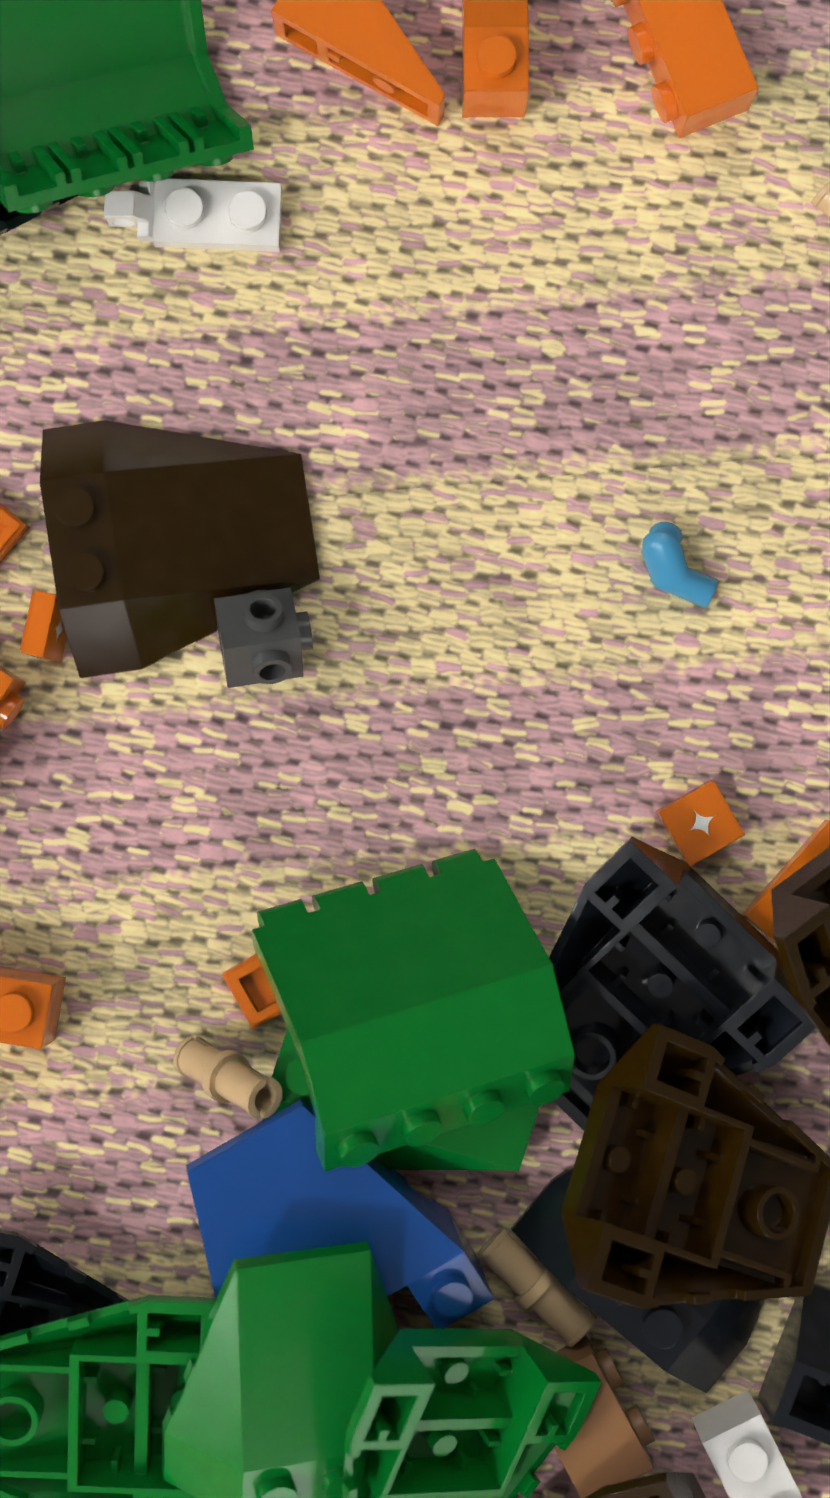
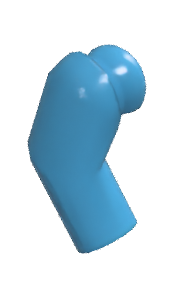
[641,522,718,609]

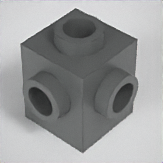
[214,587,313,688]

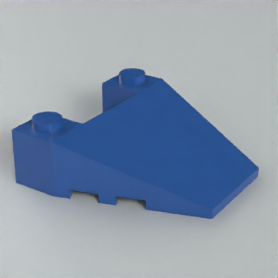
[186,1099,494,1329]

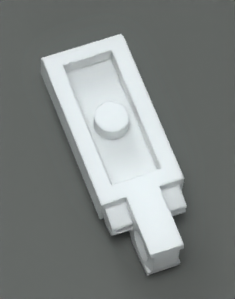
[104,178,283,252]

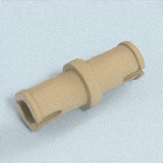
[173,1036,282,1119]
[476,1226,597,1347]

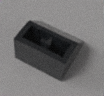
[758,1282,830,1445]

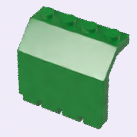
[0,0,254,213]
[252,849,575,1172]

